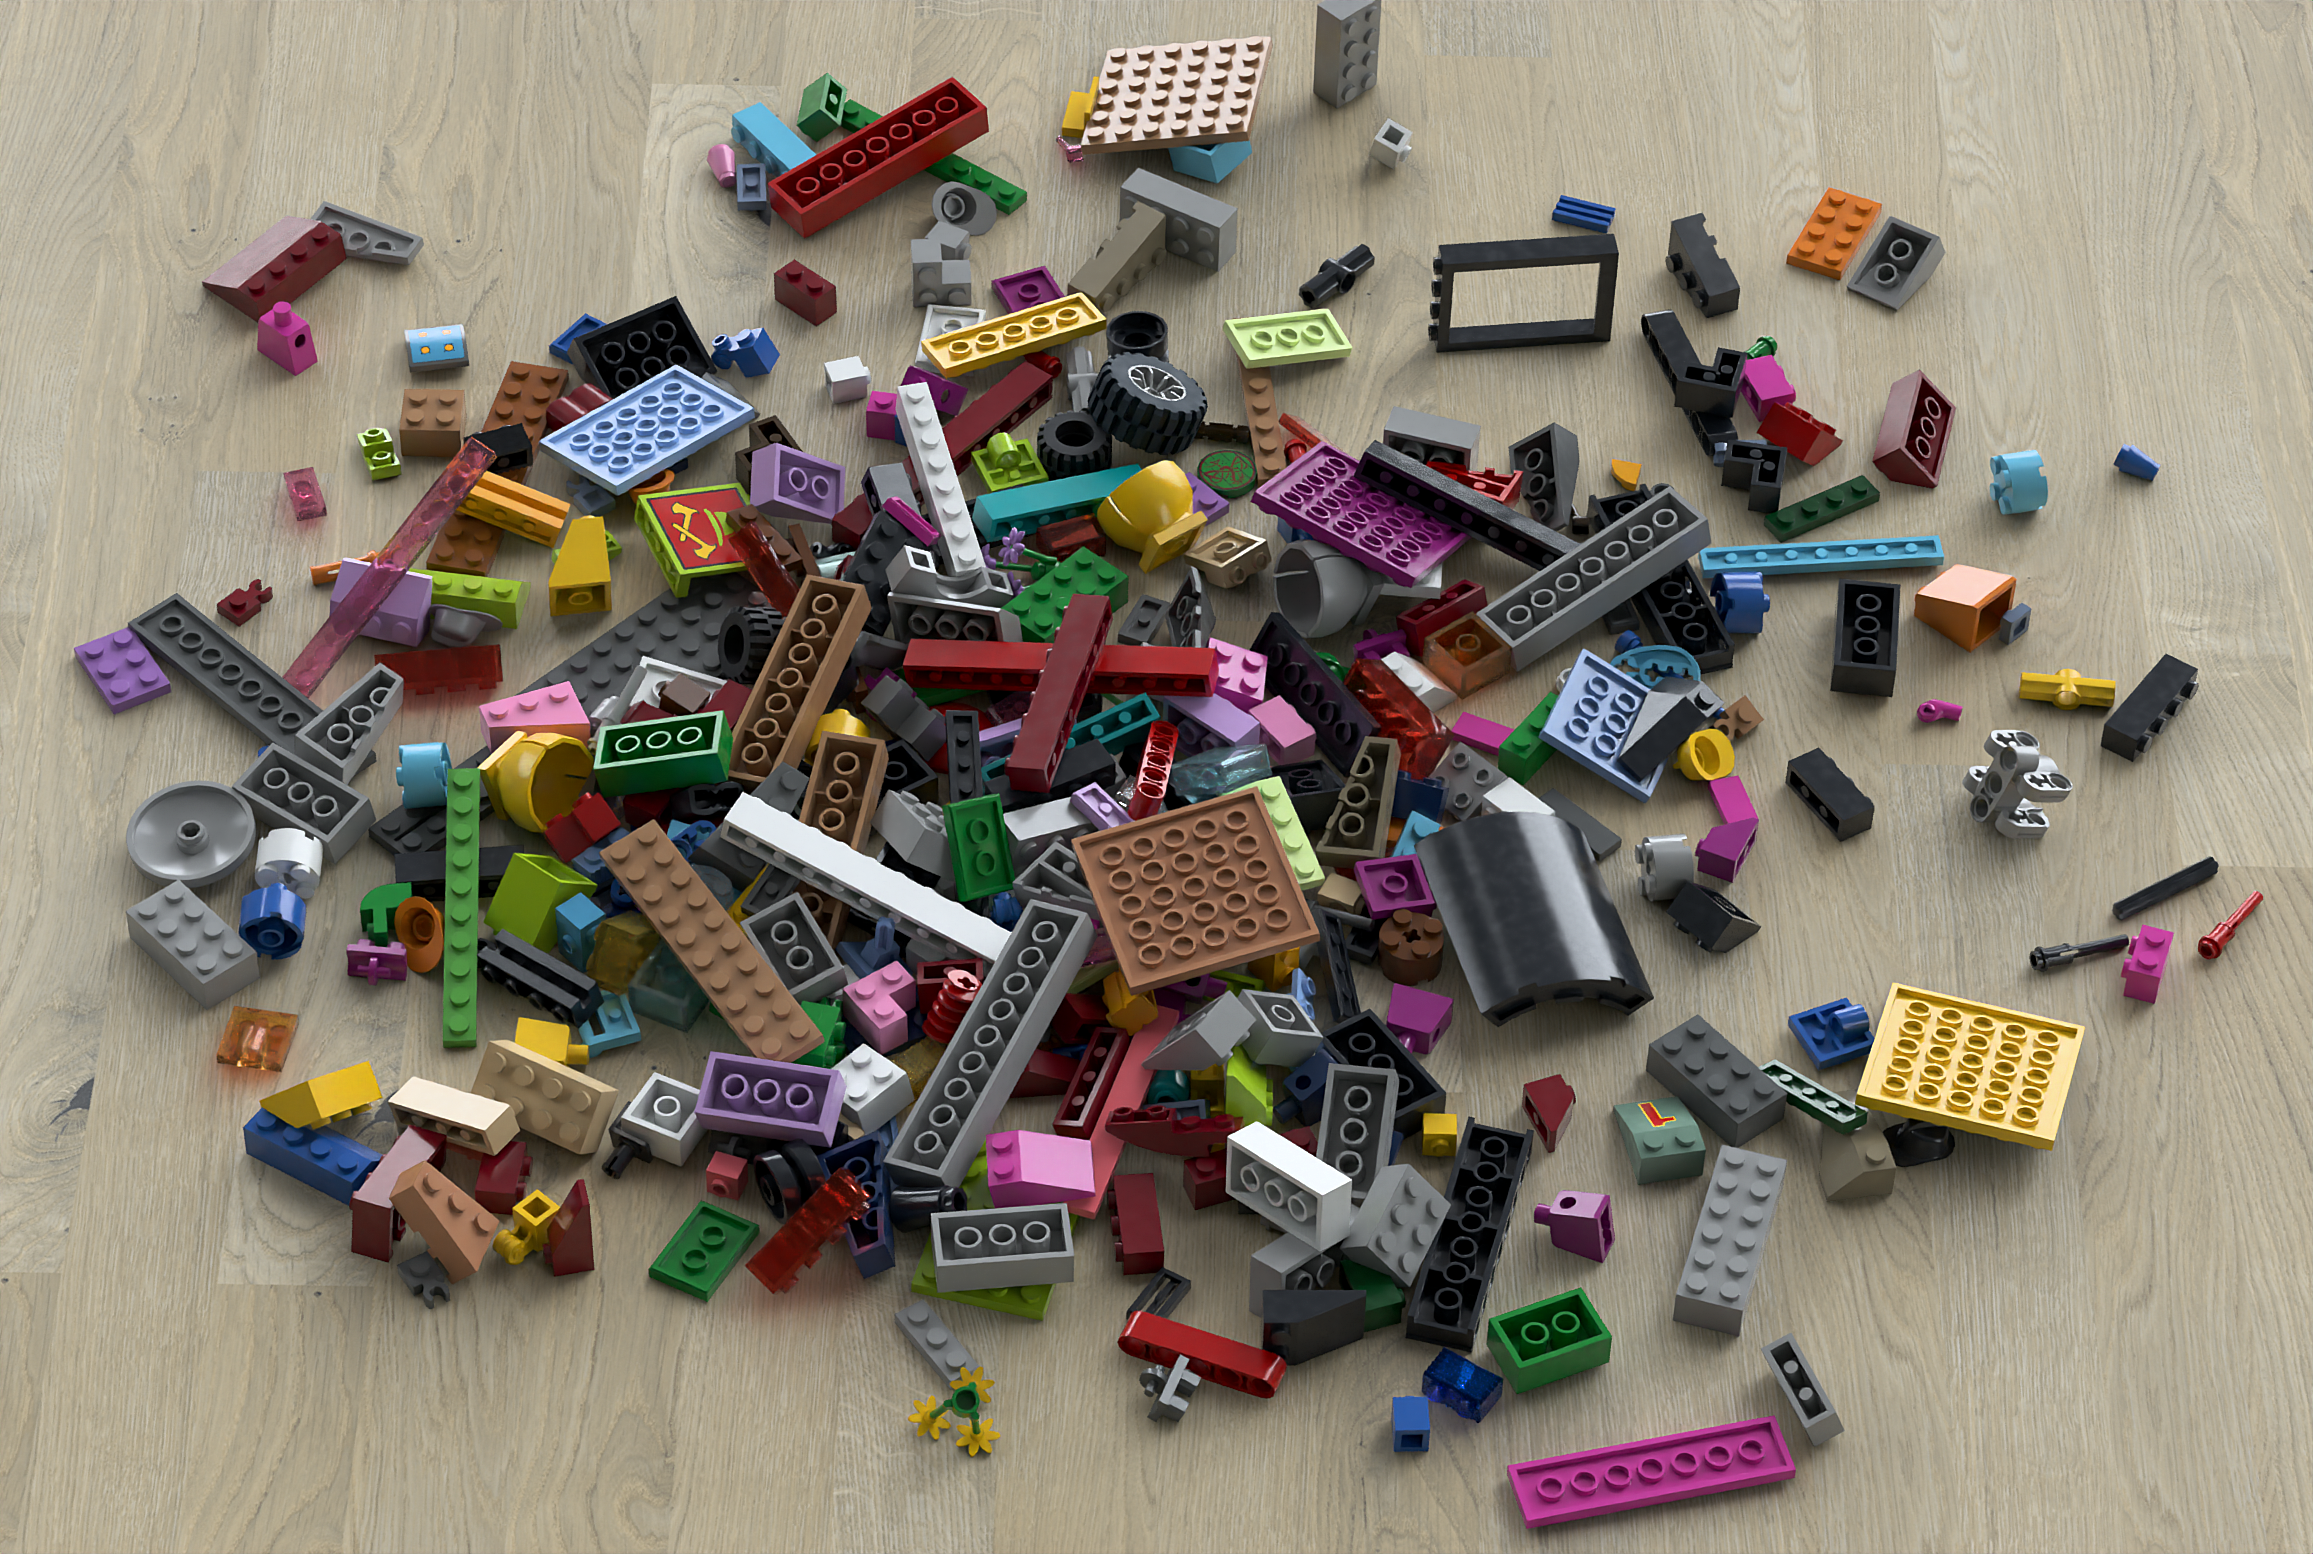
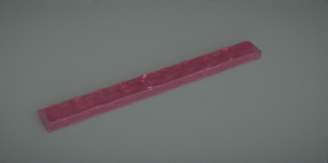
[282,437,497,699]

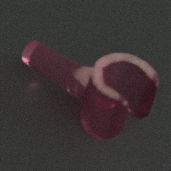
[1056,136,1084,163]

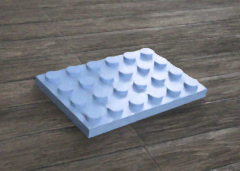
[539,365,755,496]

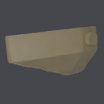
[1819,1089,1896,1202]

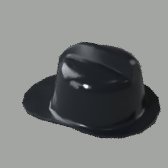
[1882,1118,1955,1167]

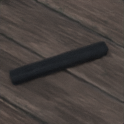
[2112,856,2219,920]

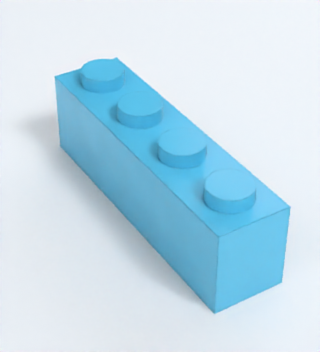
[731,102,816,178]

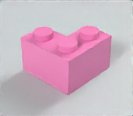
[842,960,916,1055]

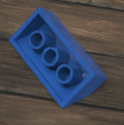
[243,1108,382,1206]

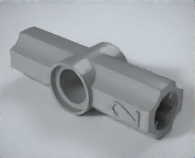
[1066,347,1098,415]

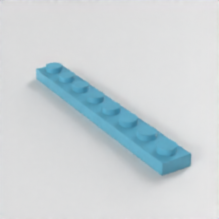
[1698,535,1944,578]

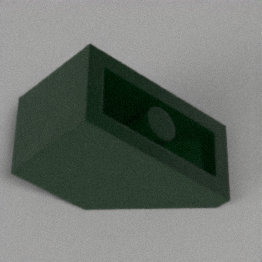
[1339,1259,1406,1333]

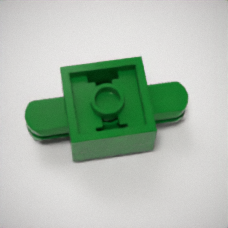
[791,997,846,1069]

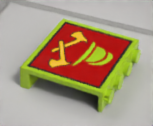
[634,483,780,598]

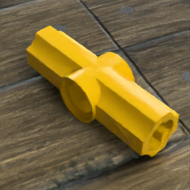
[2019,669,2116,710]

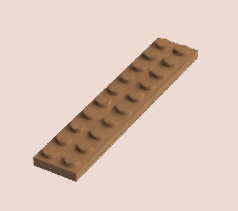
[599,819,825,1063]

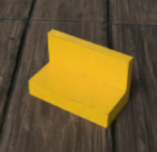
[1062,76,1099,138]

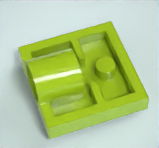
[971,433,1048,494]

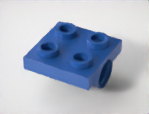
[1788,997,1875,1071]

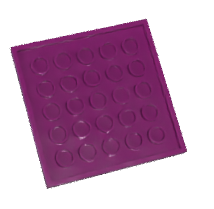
[1250,441,1472,588]

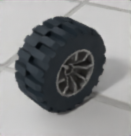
[1088,352,1208,455]

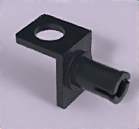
[602,1101,653,1179]

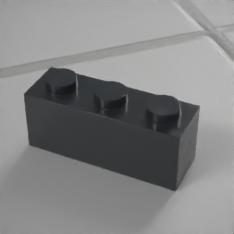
[1785,747,1875,842]

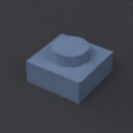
[1999,603,2031,645]

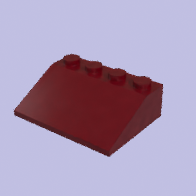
[202,215,347,323]

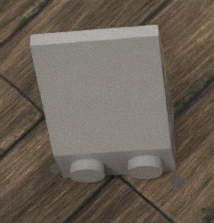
[1847,216,1946,310]
[1141,990,1256,1071]

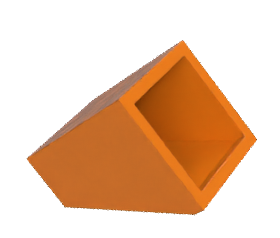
[1914,564,2017,653]

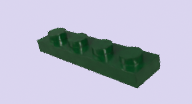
[1764,475,1880,543]
[1758,1059,1868,1135]

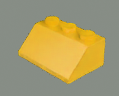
[259,1061,383,1130]

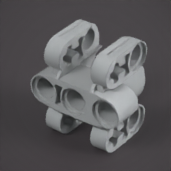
[1962,730,2073,839]

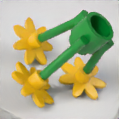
[908,1366,1001,1457]

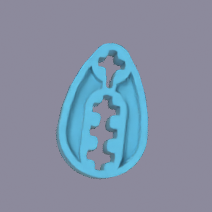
[1610,645,1701,690]

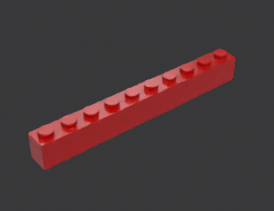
[903,639,1219,697]

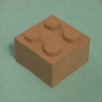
[399,389,467,457]

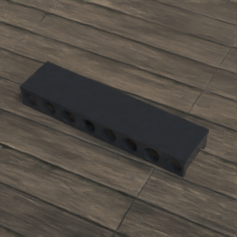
[1586,483,1735,678]
[1405,1116,1534,1353]

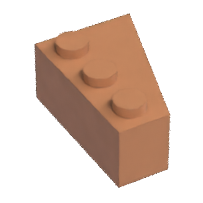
[388,1160,499,1284]

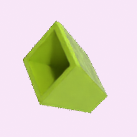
[483,853,598,953]

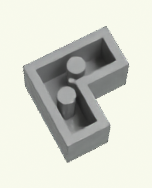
[911,239,971,307]

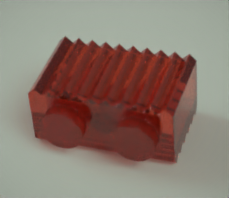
[1036,513,1106,563]

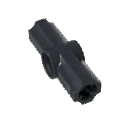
[1299,244,1375,308]

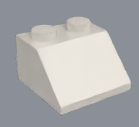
[1369,652,1457,726]

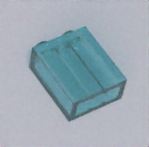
[1171,744,1272,796]

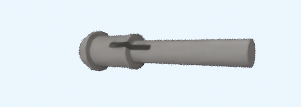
[587,665,648,756]

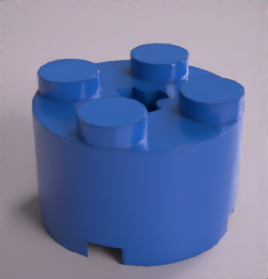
[1710,572,1770,634]
[238,883,306,960]

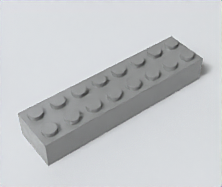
[1476,486,1711,672]

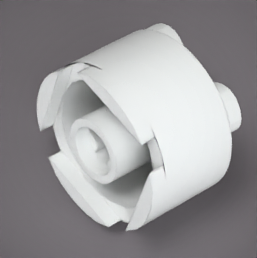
[255,828,323,899]

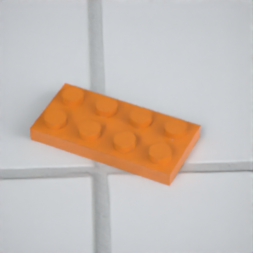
[1786,187,1882,280]

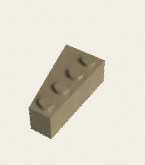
[1067,201,1166,314]
[1315,736,1401,869]

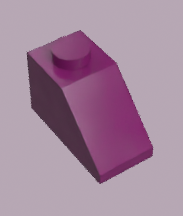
[1695,818,1759,883]

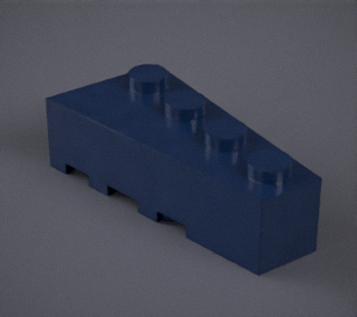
[816,1130,896,1279]

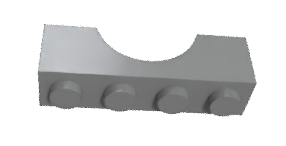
[885,545,1013,608]

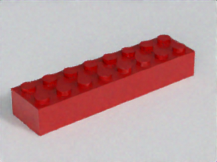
[768,76,989,239]

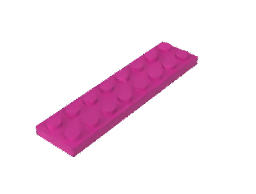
[1507,1415,1796,1529]

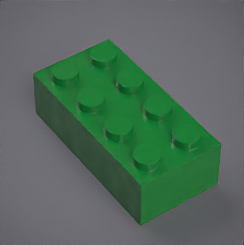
[1001,546,1129,643]
[593,710,733,798]

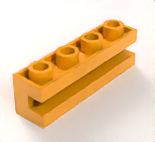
[439,459,571,548]

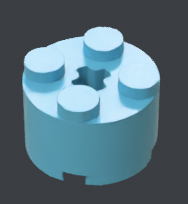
[1989,450,2048,515]
[396,742,452,809]

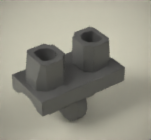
[708,1129,770,1165]
[1139,1354,1201,1422]

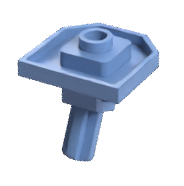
[835,916,913,979]

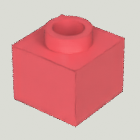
[706,1151,748,1201]

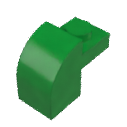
[360,882,412,947]

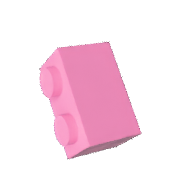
[1248,695,1316,765]

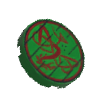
[1197,450,1257,498]

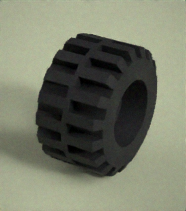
[1037,410,1112,481]
[718,606,785,685]

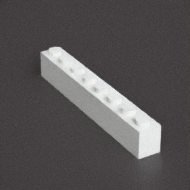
[896,382,986,577]

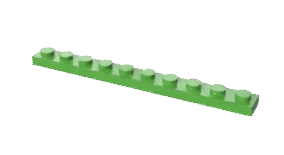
[443,768,481,1048]

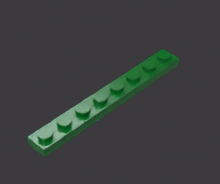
[840,99,1027,215]

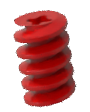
[922,970,982,1044]

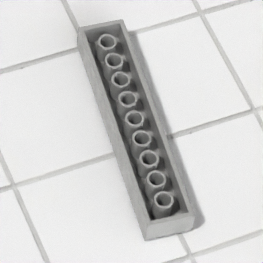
[883,899,1098,1188]

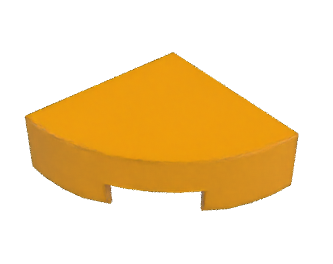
[1611,459,1642,491]

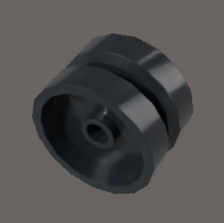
[753,1138,829,1224]

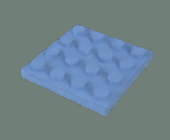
[1538,648,1669,803]

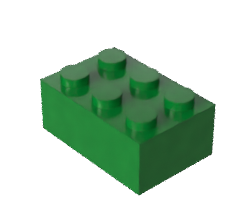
[1486,1287,1612,1394]

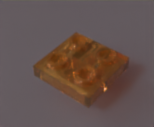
[216,1006,299,1072]

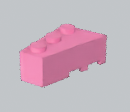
[479,681,591,754]

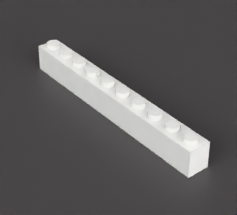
[720,792,1012,977]

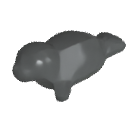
[850,631,909,670]

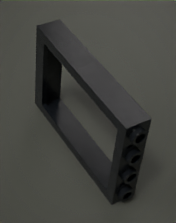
[1428,234,1619,353]

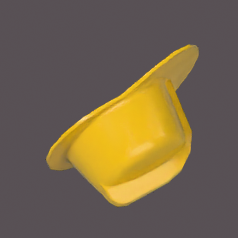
[1673,729,1735,781]

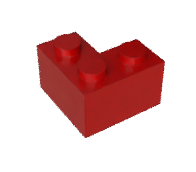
[542,792,621,865]

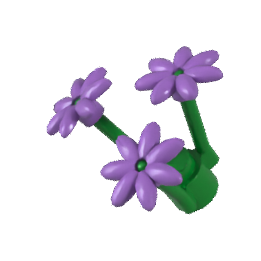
[981,527,1061,602]

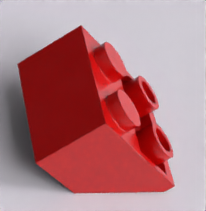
[1756,402,1843,466]

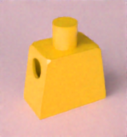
[515,1017,589,1067]

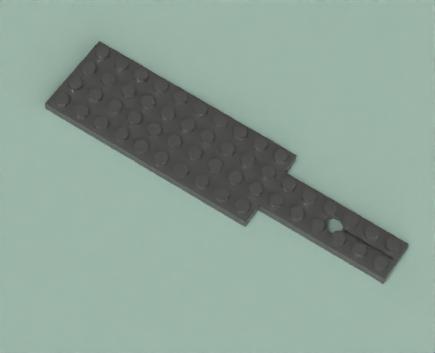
[368,572,790,855]

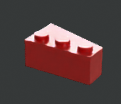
[1426,461,1523,510]

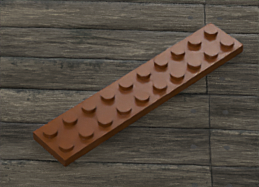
[426,361,569,577]

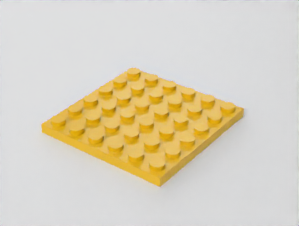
[1855,983,2085,1151]

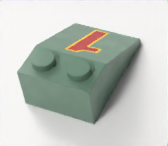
[1613,1096,1706,1185]

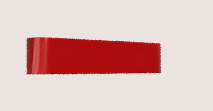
[1127,720,1179,821]
[1117,1311,1287,1399]

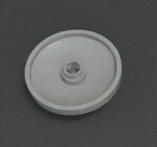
[126,780,256,888]

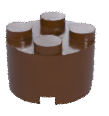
[1377,909,1444,986]

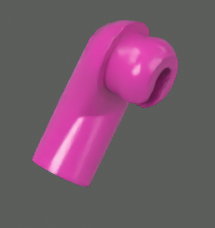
[1917,699,1963,723]

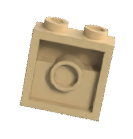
[1183,526,1272,589]

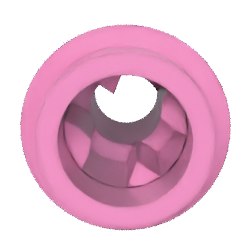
[707,144,736,188]

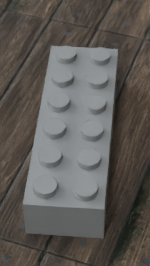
[1673,1145,1787,1336]

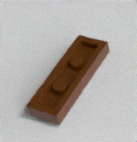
[725,504,803,576]

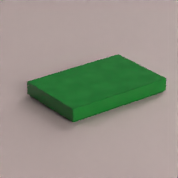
[942,793,1015,902]
[648,1200,760,1302]

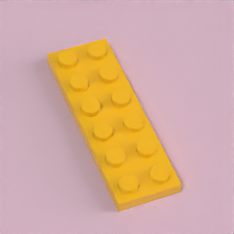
[921,292,1107,379]

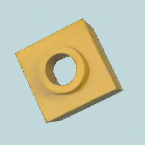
[1422,1113,1457,1156]

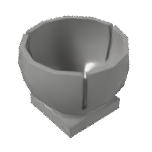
[1273,539,1384,638]

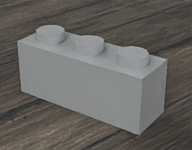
[1761,1333,1845,1447]

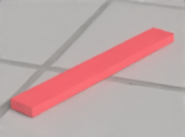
[1063,1005,1179,1220]

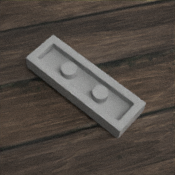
[894,1299,980,1390]

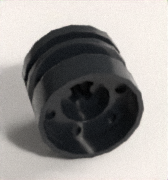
[1106,311,1169,363]

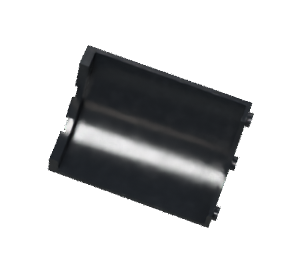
[1414,811,1654,1027]

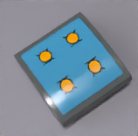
[404,324,469,373]

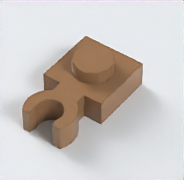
[1708,695,1764,741]

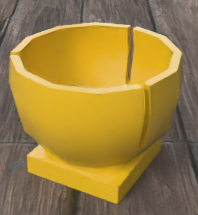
[1097,460,1208,574]
[477,731,594,834]

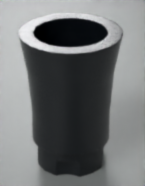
[889,1185,968,1233]

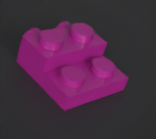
[1354,854,1437,920]

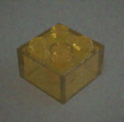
[586,910,661,996]

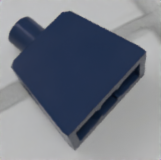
[1273,1049,1338,1127]

